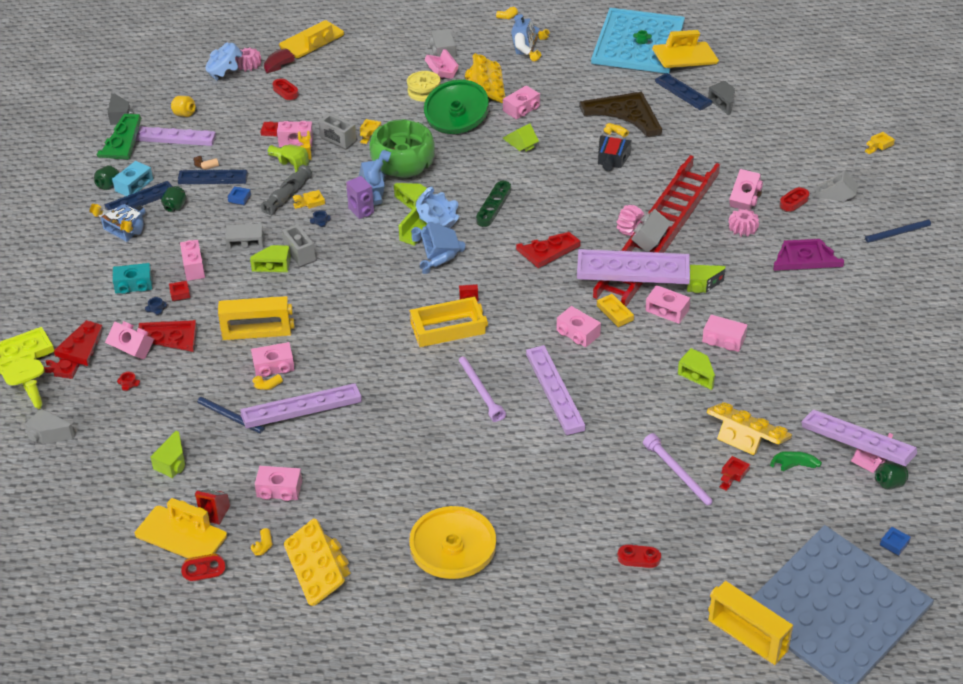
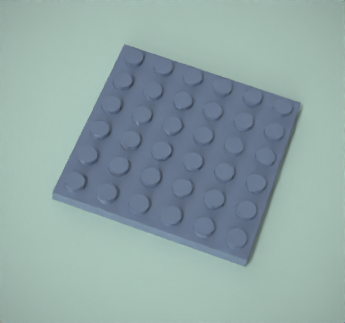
[752,525,934,684]

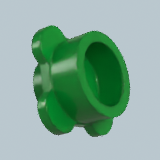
[633,30,652,44]

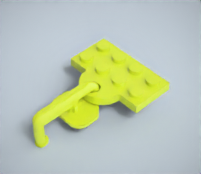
[0,327,54,409]

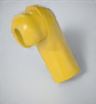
[496,7,518,20]
[603,123,629,138]
[252,374,283,390]
[251,528,272,556]

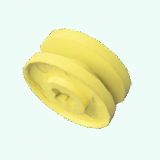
[407,71,441,102]

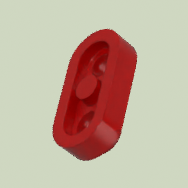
[272,78,299,100]
[780,187,809,211]
[617,545,661,568]
[181,553,225,581]

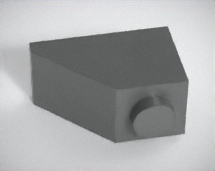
[708,81,735,115]
[108,93,134,125]

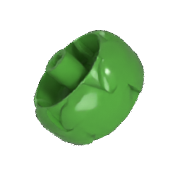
[370,119,435,178]

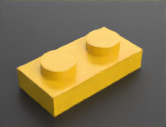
[597,294,634,327]

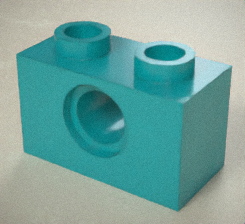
[112,263,152,294]

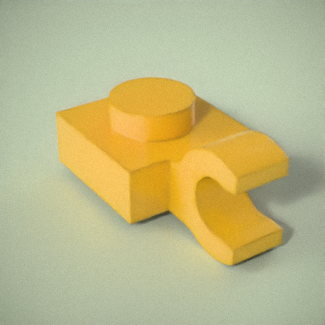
[360,119,381,144]
[298,131,312,160]
[865,132,895,155]
[293,190,325,209]

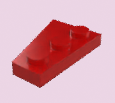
[516,232,581,268]
[54,320,103,366]
[138,320,197,352]

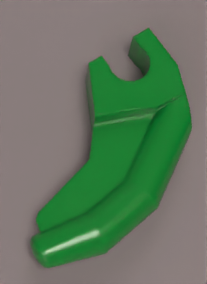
[770,451,822,472]

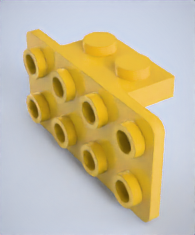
[279,20,344,58]
[652,30,719,68]
[465,53,505,103]
[706,402,792,455]
[135,498,227,558]
[284,518,351,606]

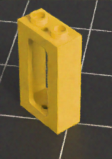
[218,296,294,340]
[409,297,488,347]
[708,580,793,665]

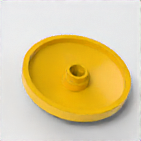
[409,506,496,579]

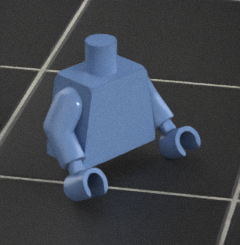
[359,150,391,205]
[411,222,465,274]

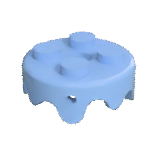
[206,42,243,81]
[416,187,459,228]

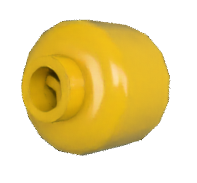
[171,95,196,117]

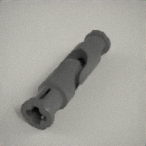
[261,165,312,215]

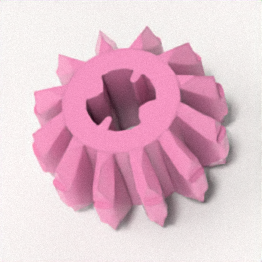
[235,47,261,72]
[617,205,644,236]
[728,209,759,237]

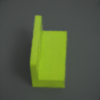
[398,206,427,246]

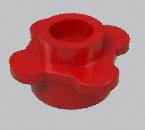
[117,372,140,391]

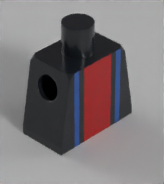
[598,136,632,171]

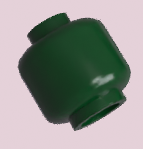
[94,165,119,190]
[161,186,187,212]
[875,461,909,490]

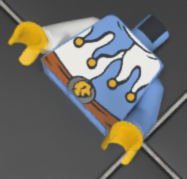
[511,14,550,62]
[89,203,145,242]

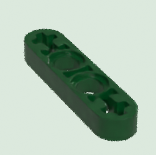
[476,180,511,227]

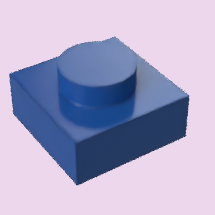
[228,186,251,205]
[880,527,911,556]

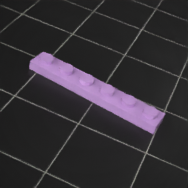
[135,126,216,146]
[526,345,585,435]
[240,383,361,428]
[801,410,917,466]

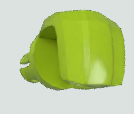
[267,144,309,172]

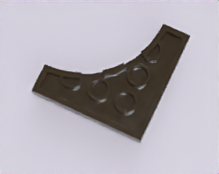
[579,91,662,137]

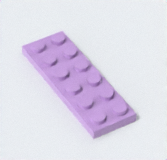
[577,249,690,284]

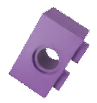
[346,176,374,219]

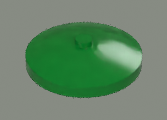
[424,80,489,134]

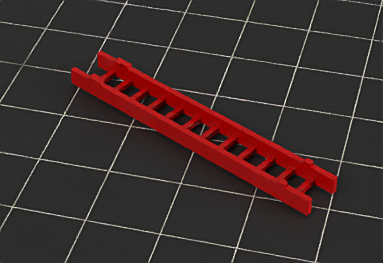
[593,155,720,307]

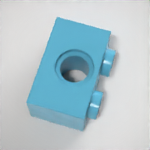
[112,161,153,196]

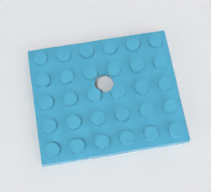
[591,8,685,74]

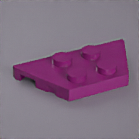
[773,239,844,271]

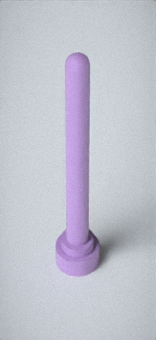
[459,356,506,422]
[643,433,712,505]

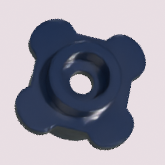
[310,210,331,227]
[145,297,167,315]

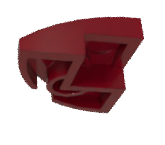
[264,48,295,74]

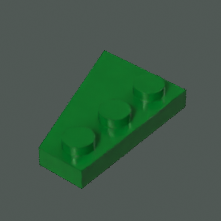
[96,114,142,160]

